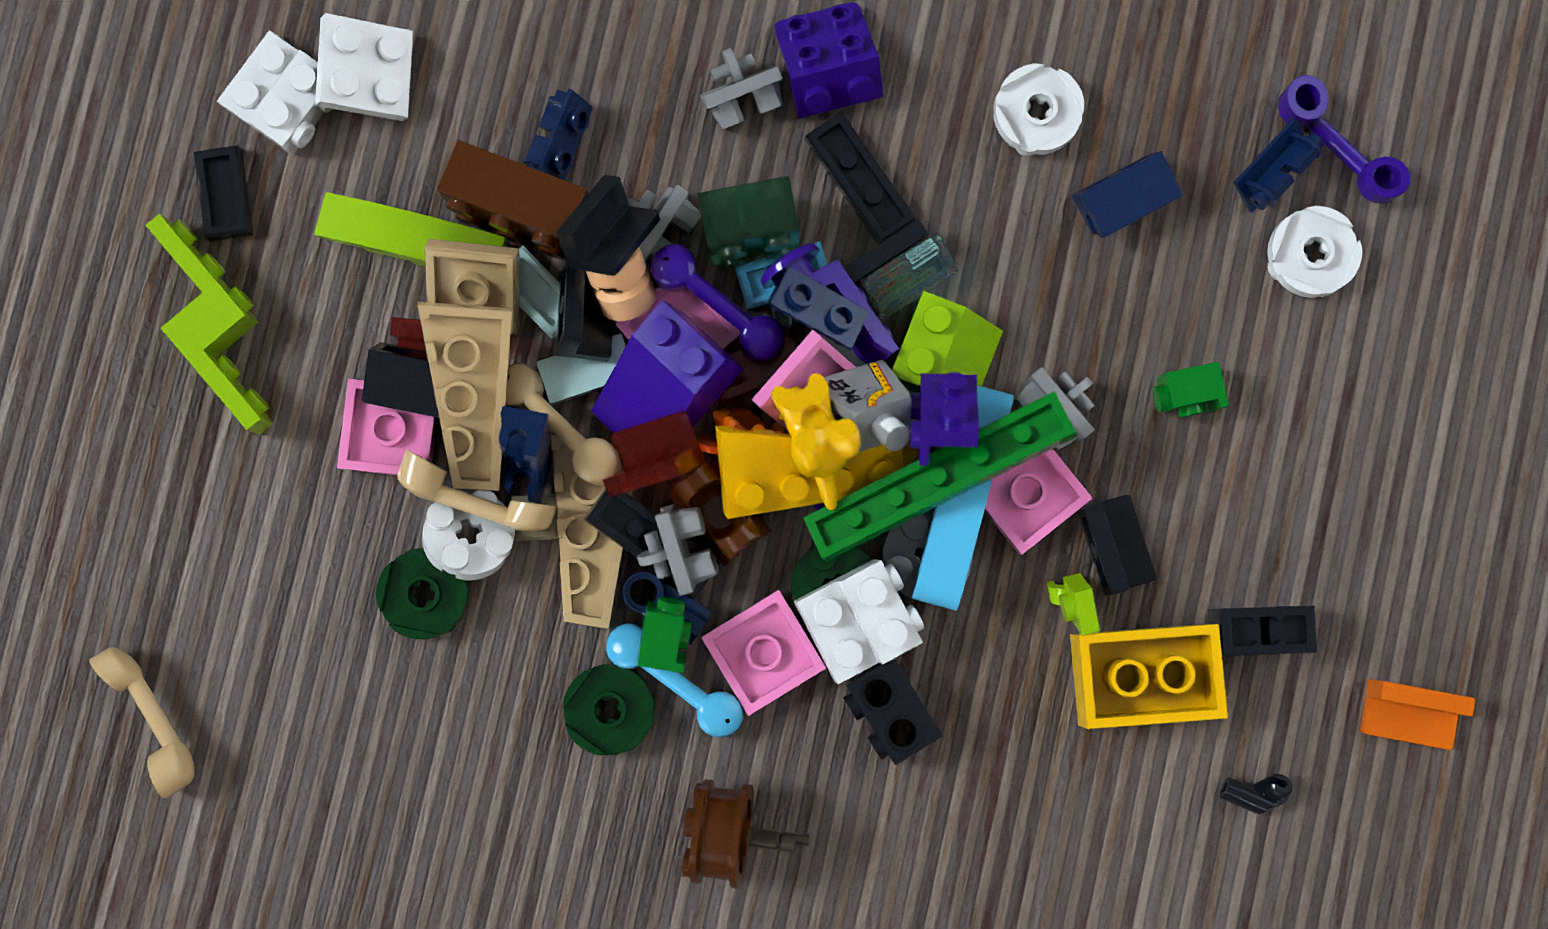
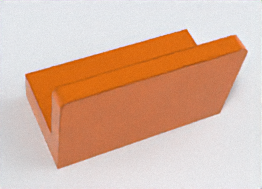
[1360,679,1476,750]

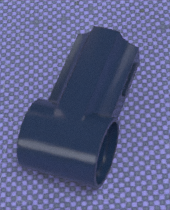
[623,570,712,645]

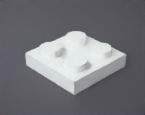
[315,13,413,121]

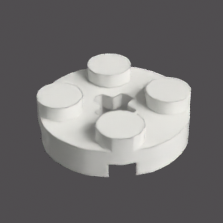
[993,63,1084,156]
[1267,206,1362,298]
[422,489,515,580]

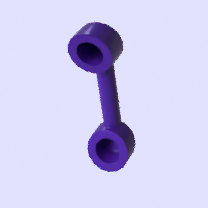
[1278,75,1411,204]
[650,244,785,363]

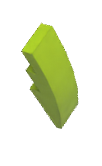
[314,192,508,267]

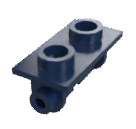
[523,88,593,180]
[1233,118,1324,212]
[768,267,869,350]

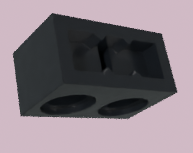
[1208,606,1317,656]
[843,658,943,765]

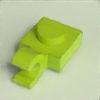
[1047,573,1100,636]

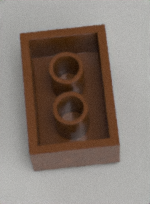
[437,140,589,260]

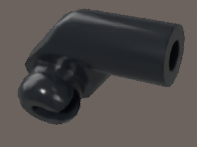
[1220,774,1292,814]

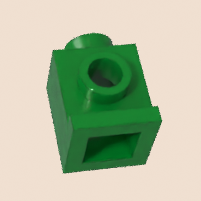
[1153,361,1229,418]
[637,597,692,673]

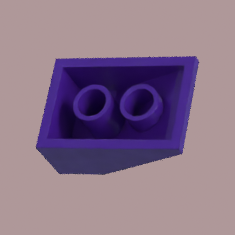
[591,300,744,471]

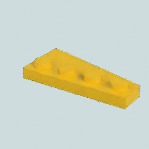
[716,426,904,519]

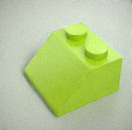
[892,290,1003,392]

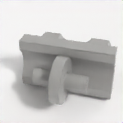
[699,48,783,129]
[627,185,702,263]
[1013,367,1095,451]
[637,504,719,596]

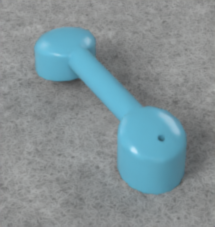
[606,624,744,738]

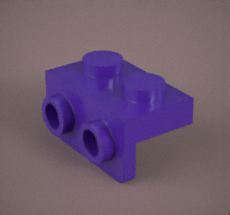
[910,372,979,466]

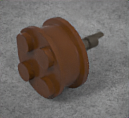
[682,779,810,889]

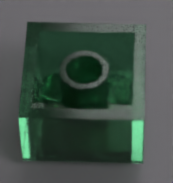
[698,176,800,269]

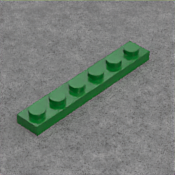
[803,391,1078,562]

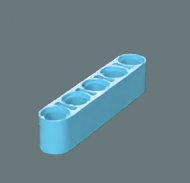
[912,385,1014,611]

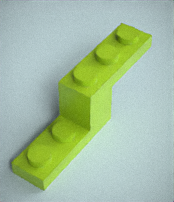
[145,214,274,435]

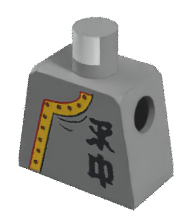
[807,360,911,452]

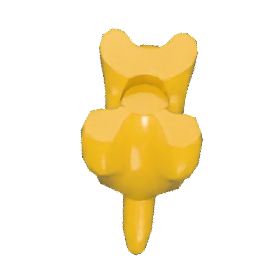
[770,373,861,510]

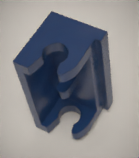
[1071,151,1183,238]
[499,406,552,503]

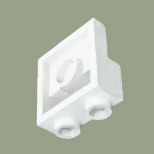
[217,30,333,156]
[794,559,924,684]

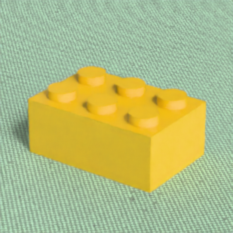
[1070,624,1228,729]

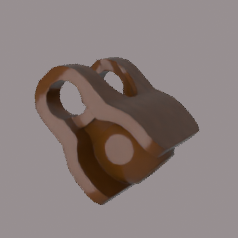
[669,459,772,568]

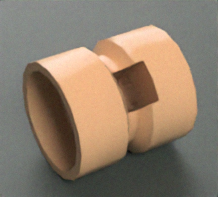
[586,247,657,321]

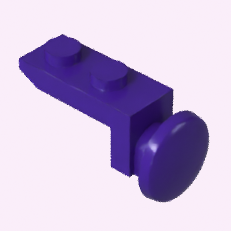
[760,243,899,364]

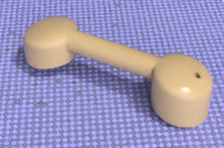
[505,363,623,486]
[397,449,557,532]
[89,647,195,799]

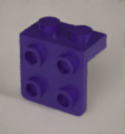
[774,2,884,119]

